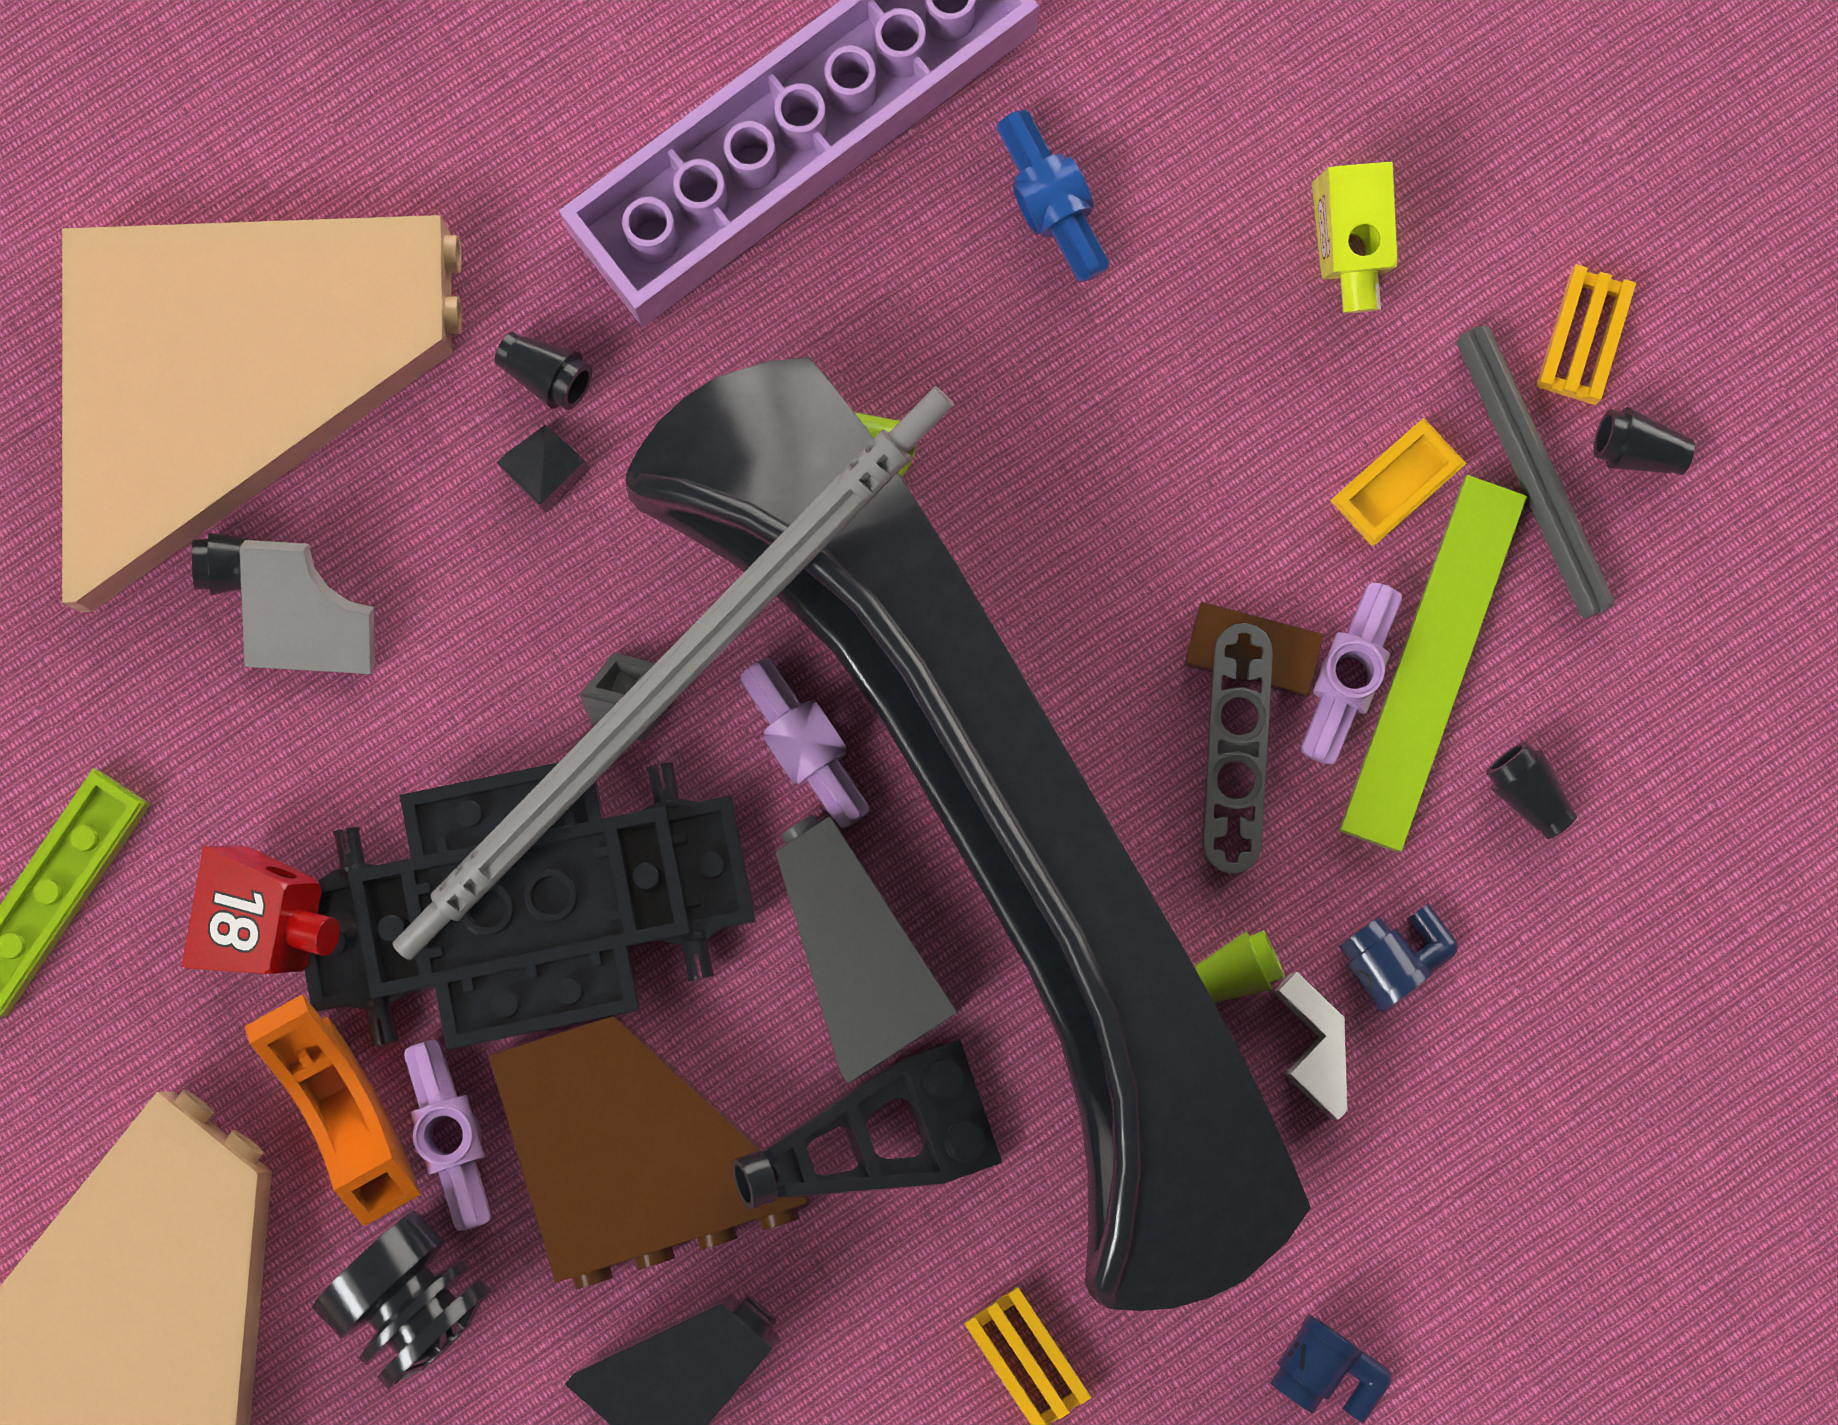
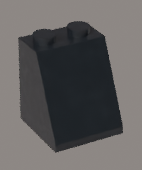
[565,1294,780,1425]

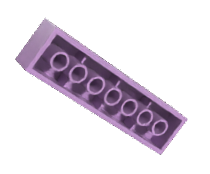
[559,0,1039,327]

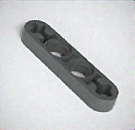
[1202,623,1273,873]

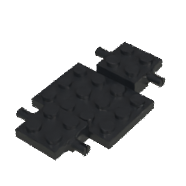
[304,762,757,1050]

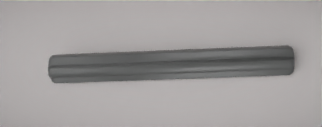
[1457,325,1614,618]

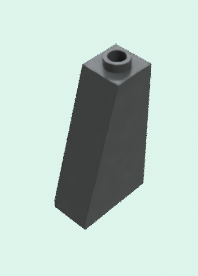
[775,815,957,1084]

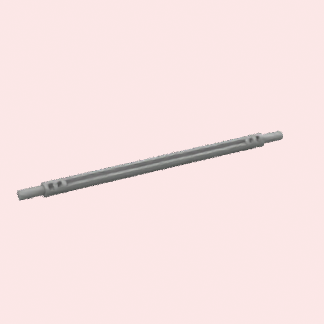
[393,386,954,960]

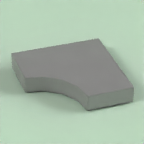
[240,540,375,674]

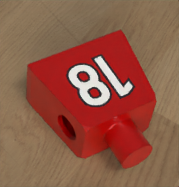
[181,845,340,974]

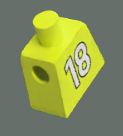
[1312,161,1397,313]

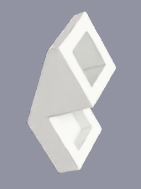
[1272,972,1347,1120]

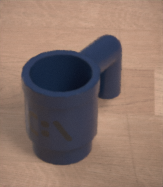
[1338,903,1458,1012]
[1270,1313,1392,1424]

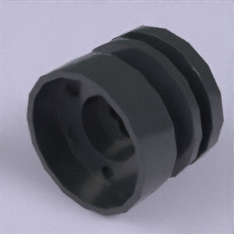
[312,1210,492,1389]

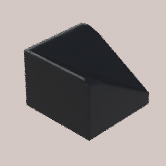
[496,425,590,513]

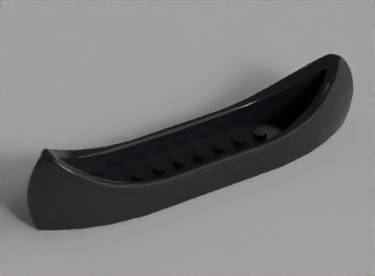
[626,357,1311,1311]

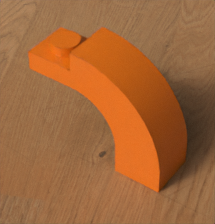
[244,994,421,1227]

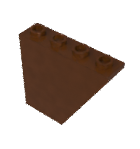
[488,1016,810,1290]

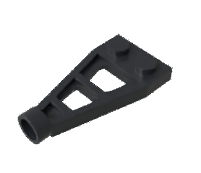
[732,1040,1002,1210]

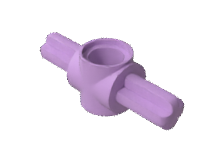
[1301,582,1402,765]
[740,658,870,829]
[404,1040,491,1231]

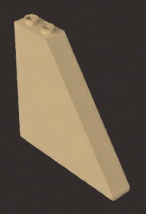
[62,215,463,612]
[0,1089,272,1425]

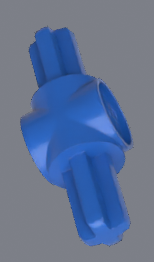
[997,110,1109,282]

